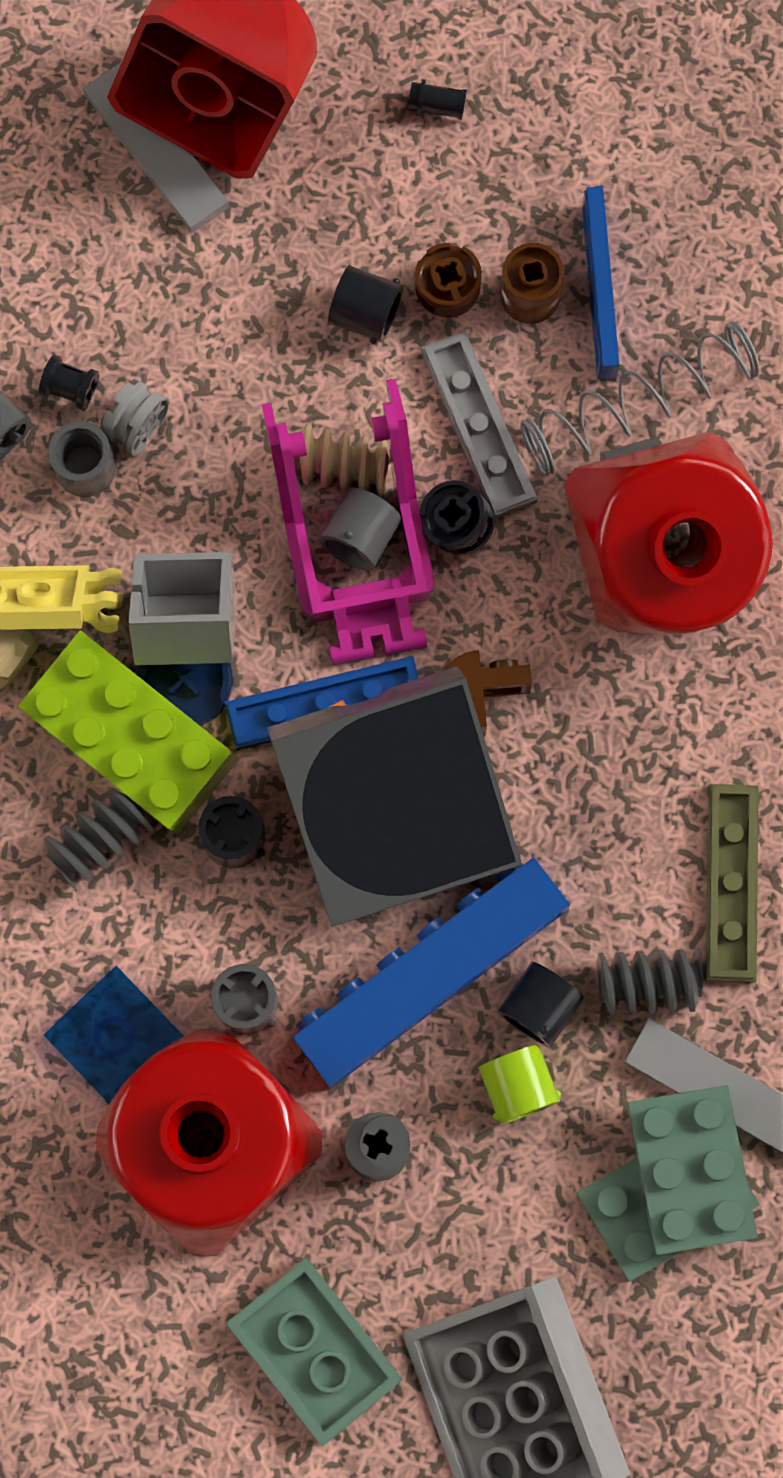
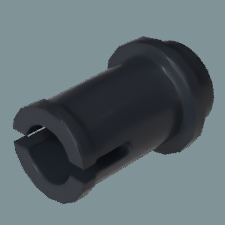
[407,78,467,120]

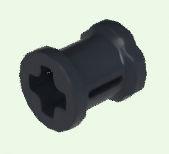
[39,354,100,411]

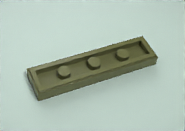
[705,784,759,983]

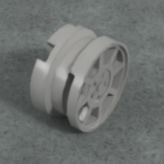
[100,378,170,456]

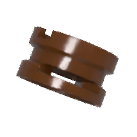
[415,243,482,318]

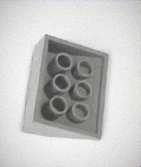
[402,1276,631,1478]

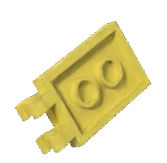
[0,565,124,633]

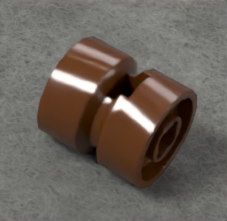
[500,243,564,324]

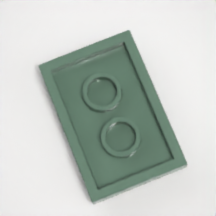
[626,1085,758,1256]
[576,1158,760,1282]
[226,1257,403,1447]

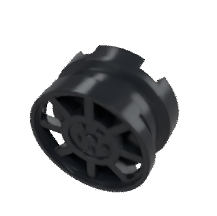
[419,480,495,555]

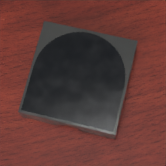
[267,666,522,927]

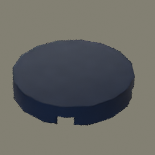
[137,663,234,726]

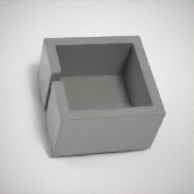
[128,552,236,665]

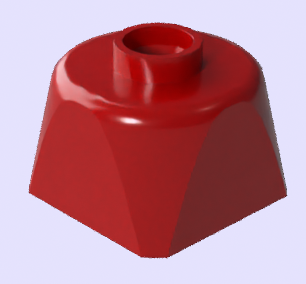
[107,0,317,179]
[564,431,773,635]
[96,1028,322,1257]

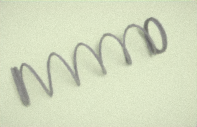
[520,321,760,476]

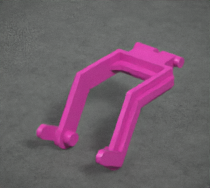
[261,379,435,665]

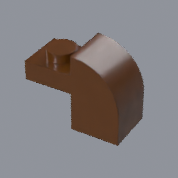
[443,650,532,736]

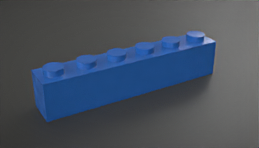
[293,857,571,1089]

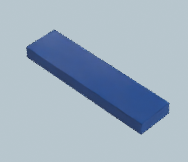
[582,186,620,381]
[224,656,419,751]

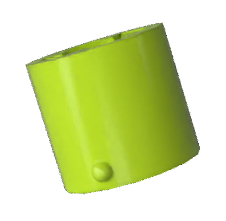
[478,1044,561,1125]

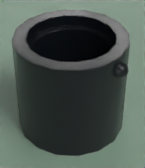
[328,265,403,344]
[199,796,266,868]
[497,961,585,1048]

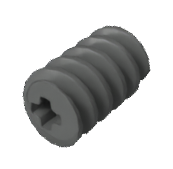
[44,788,155,892]
[597,948,703,1015]
[345,1112,410,1182]

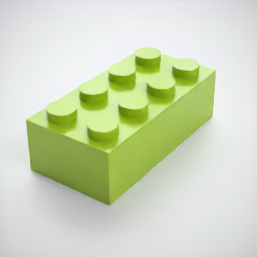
[18,630,239,834]

